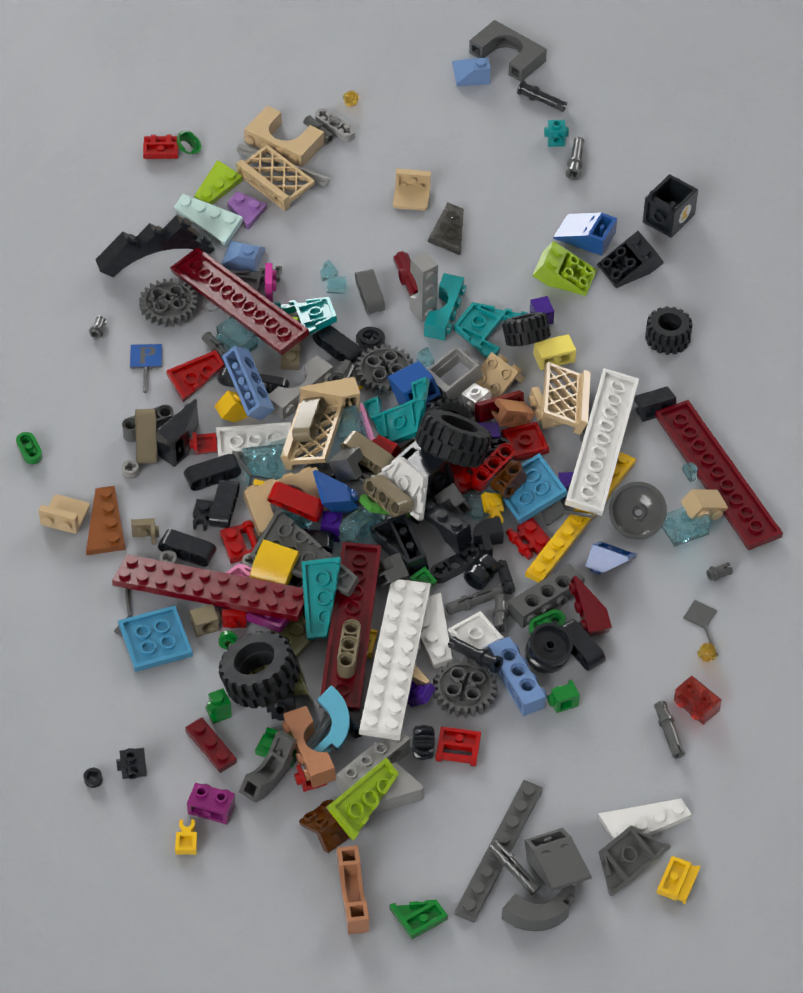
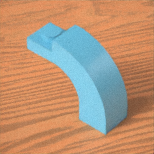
[313,685,350,754]

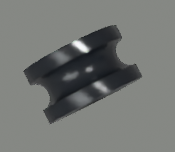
[83,767,103,788]

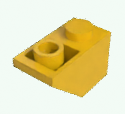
[214,390,249,423]

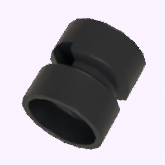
[463,553,499,590]

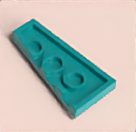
[301,557,342,640]

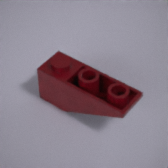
[569,576,612,637]

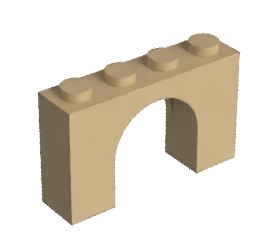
[244,106,324,167]
[243,467,332,538]

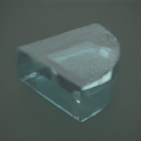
[320,260,338,282]
[416,347,435,367]
[682,462,698,482]

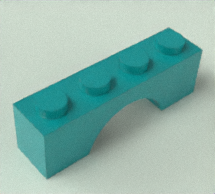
[424,273,467,341]

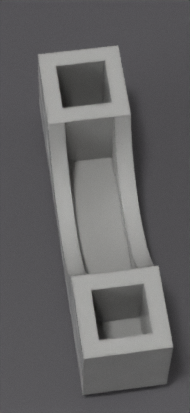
[410,252,438,322]
[268,355,333,420]

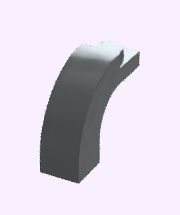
[239,730,297,803]
[502,885,575,931]

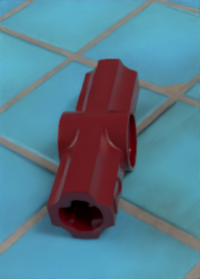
[393,251,418,296]

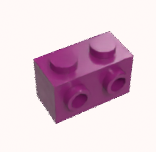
[187,782,235,825]

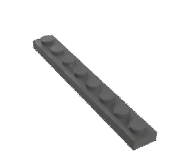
[455,780,543,923]

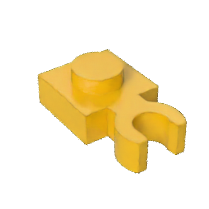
[481,492,504,524]
[175,819,197,855]

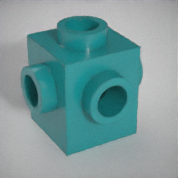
[544,120,569,147]

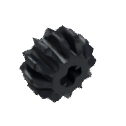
[412,725,435,760]

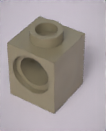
[190,604,222,637]

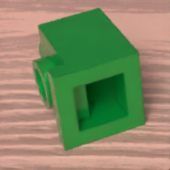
[547,679,580,713]
[205,688,232,724]

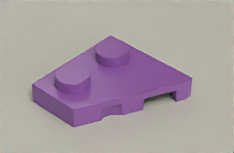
[228,191,267,230]

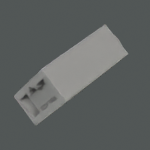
[427,346,483,399]

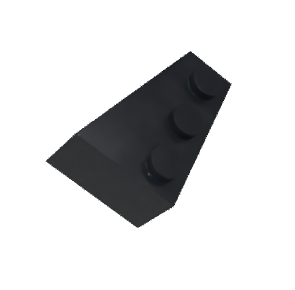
[369,514,429,576]

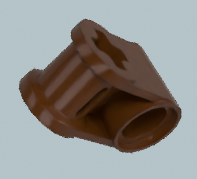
[490,461,527,499]

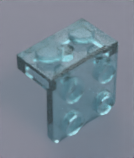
[243,444,284,487]
[662,507,711,547]

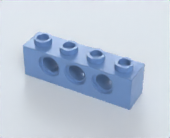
[222,346,275,420]
[488,636,547,716]

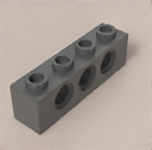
[508,564,585,628]

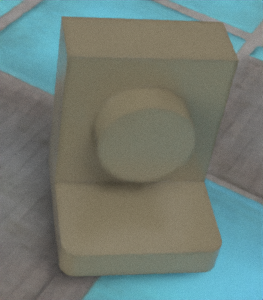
[281,342,301,370]
[131,518,159,545]

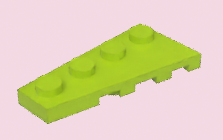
[326,757,399,840]

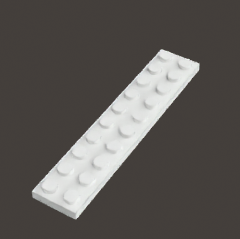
[565,368,639,516]
[359,579,431,741]

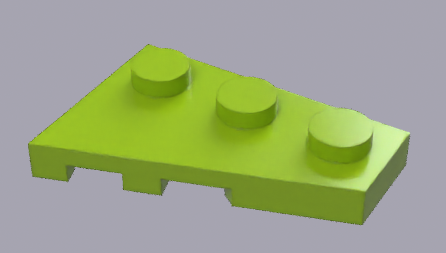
[194,160,243,205]

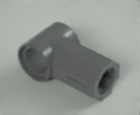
[329,359,355,381]

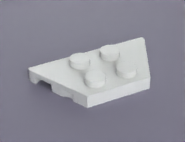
[371,457,428,521]

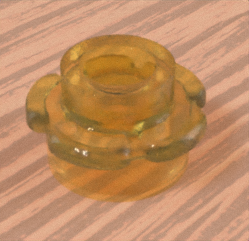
[343,91,359,106]
[697,643,717,662]

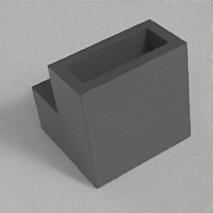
[329,447,364,482]
[434,483,473,516]
[377,553,409,589]

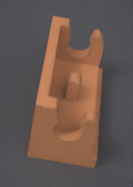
[492,399,535,427]

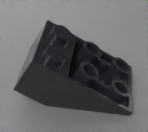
[597,231,664,288]
[156,399,199,467]

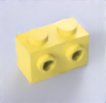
[533,334,576,370]

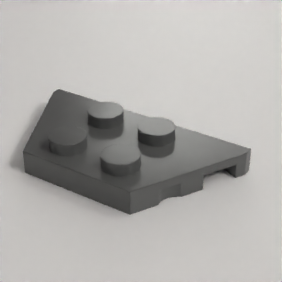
[598,825,671,897]

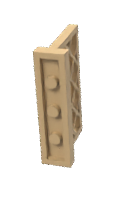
[236,145,315,211]
[542,362,591,435]
[280,403,344,470]

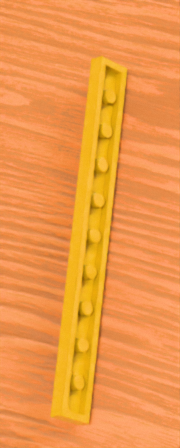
[525,451,636,583]

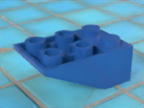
[553,212,617,256]

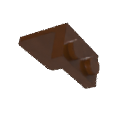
[299,799,350,853]

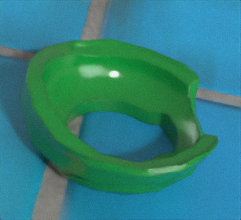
[176,130,202,155]

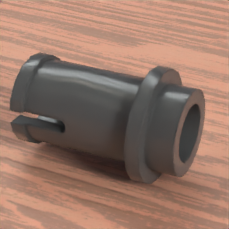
[89,316,107,339]
[706,562,733,581]

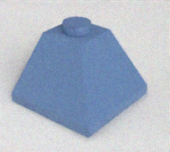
[452,58,491,86]
[221,240,265,272]

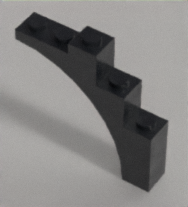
[95,215,215,277]

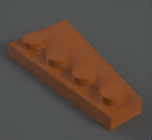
[86,486,125,555]

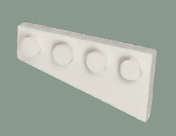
[216,422,291,457]
[420,593,452,669]
[598,799,692,840]

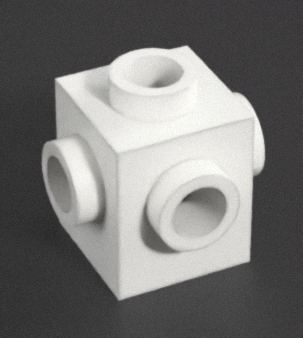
[461,383,492,412]

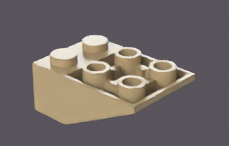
[300,377,360,421]

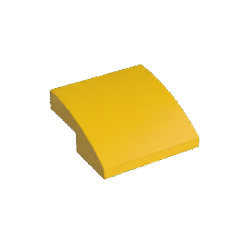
[249,539,300,585]

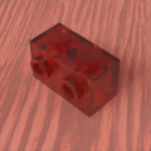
[674,675,722,725]

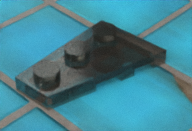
[428,202,464,255]

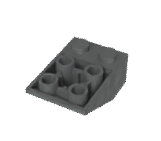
[524,828,592,891]

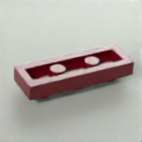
[475,390,524,423]
[185,717,237,773]

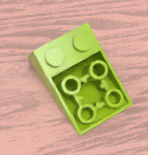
[532,241,597,296]

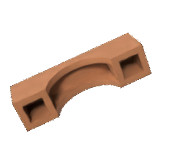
[282,706,336,788]
[337,845,369,935]

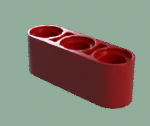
[471,443,515,491]
[267,481,325,522]

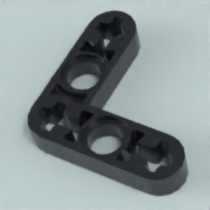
[430,542,480,584]

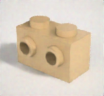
[681,489,728,520]

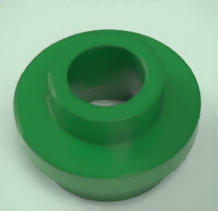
[218,630,238,649]

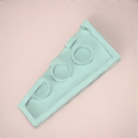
[174,194,244,247]

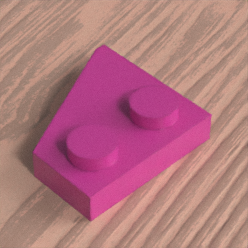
[265,263,276,302]

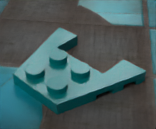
[274,297,338,334]
[453,302,528,359]
[363,377,430,444]

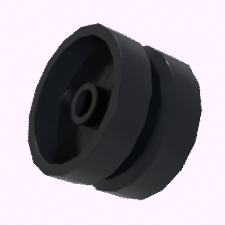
[525,623,573,673]

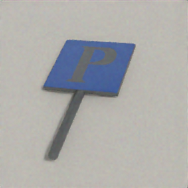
[130,344,162,393]

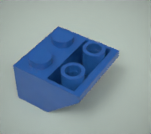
[387,361,441,405]

